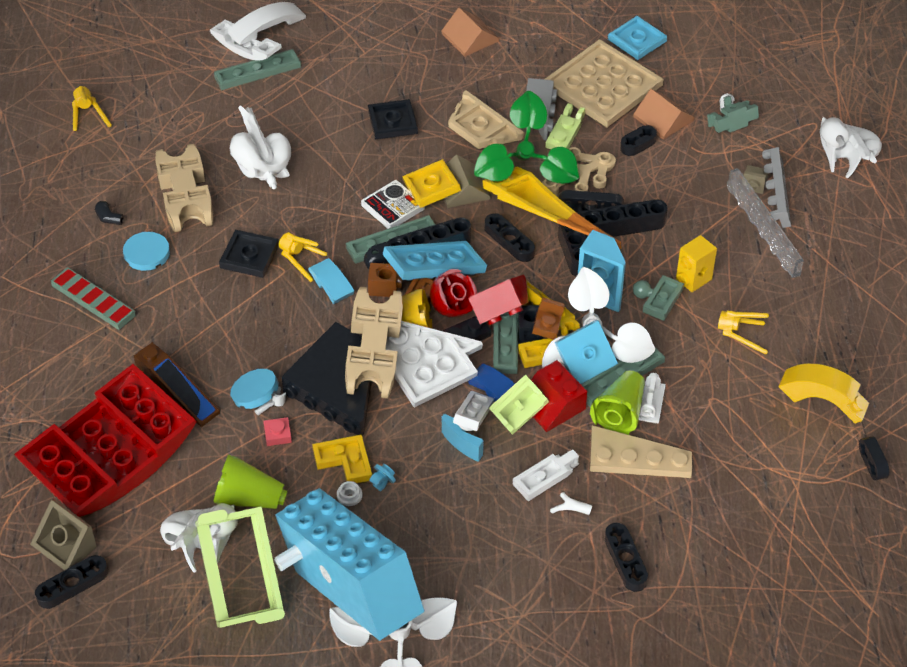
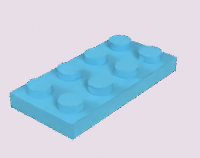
[383,241,487,280]

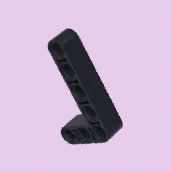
[558,199,668,277]

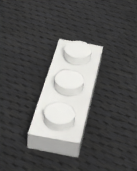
[453,391,494,431]

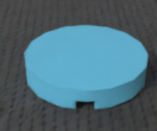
[123,232,170,271]
[230,369,279,409]

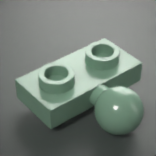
[633,275,684,321]

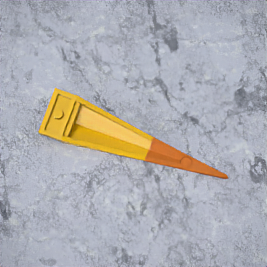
[483,167,622,249]

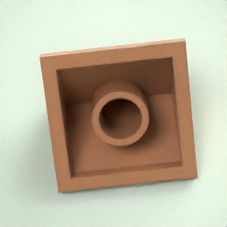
[442,7,499,57]
[633,89,695,140]

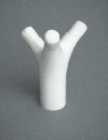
[550,492,592,515]

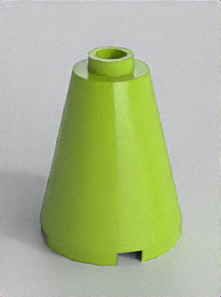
[590,370,645,435]
[213,455,288,509]

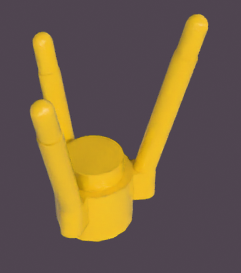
[72,86,112,131]
[279,232,327,282]
[718,310,769,354]

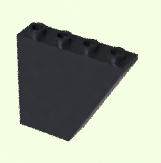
[282,322,372,436]

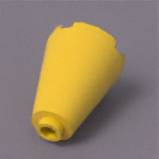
[401,289,433,329]

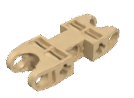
[155,144,213,232]
[345,287,403,399]

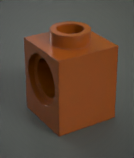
[368,263,403,297]

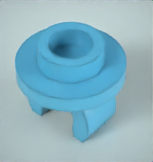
[369,464,396,491]

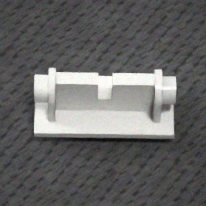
[639,373,665,424]

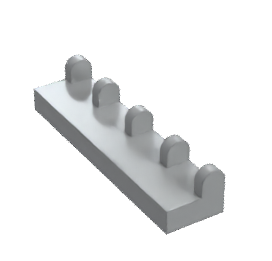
[762,147,791,228]

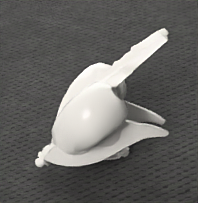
[230,106,291,189]
[820,117,882,178]
[160,503,238,573]

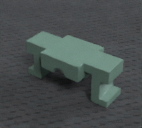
[707,95,759,133]

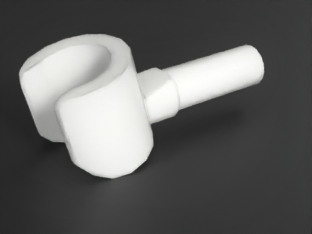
[255,387,286,415]

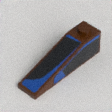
[133,342,220,427]

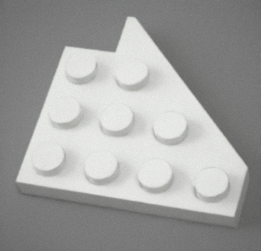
[386,321,483,408]

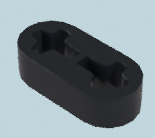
[620,125,657,156]
[859,436,890,481]

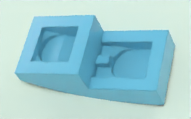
[308,258,354,304]
[442,414,484,462]

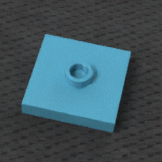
[608,16,667,60]
[554,320,618,384]

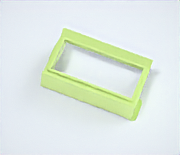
[195,507,285,628]

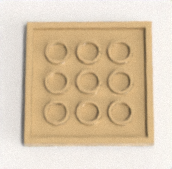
[544,39,664,127]

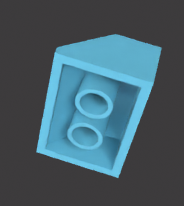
[578,230,626,312]

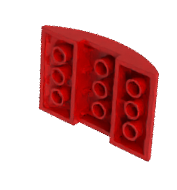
[14,364,196,517]

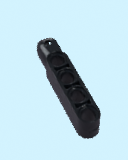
[363,217,471,269]

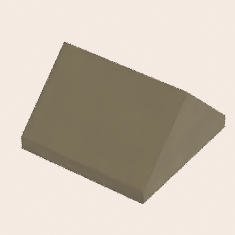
[443,154,490,208]
[30,499,97,570]

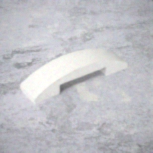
[228,2,306,45]
[210,20,282,60]

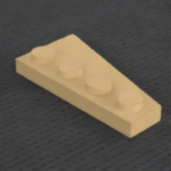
[590,425,692,478]

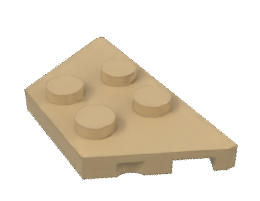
[449,90,524,149]

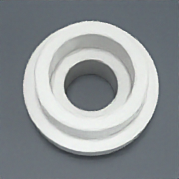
[337,481,362,506]

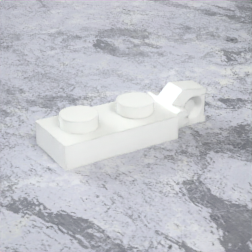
[513,449,579,501]

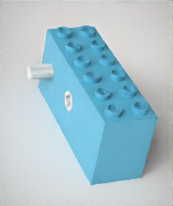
[274,488,425,641]

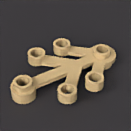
[542,147,616,196]

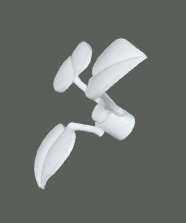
[542,267,655,370]
[329,598,457,667]

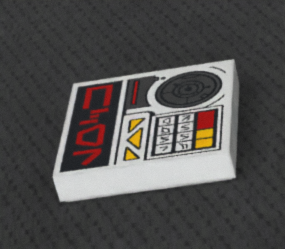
[361,180,425,229]

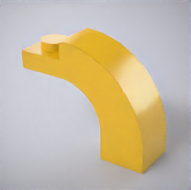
[778,364,869,423]

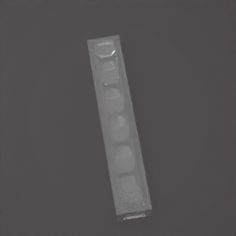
[727,168,804,278]

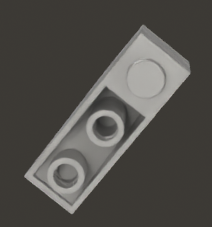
[526,78,557,141]

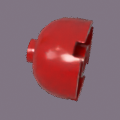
[429,269,477,318]

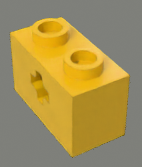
[676,235,717,292]

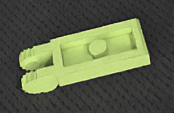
[545,103,585,149]

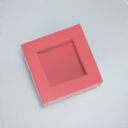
[263,417,292,446]

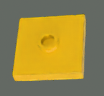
[402,159,461,208]

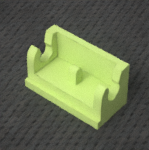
[489,375,549,435]

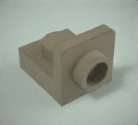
[741,165,768,194]

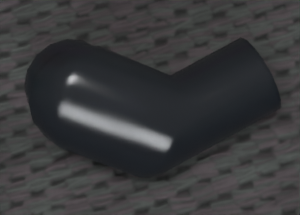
[95,201,124,225]

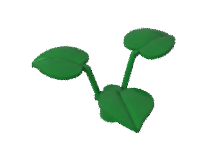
[474,91,579,184]

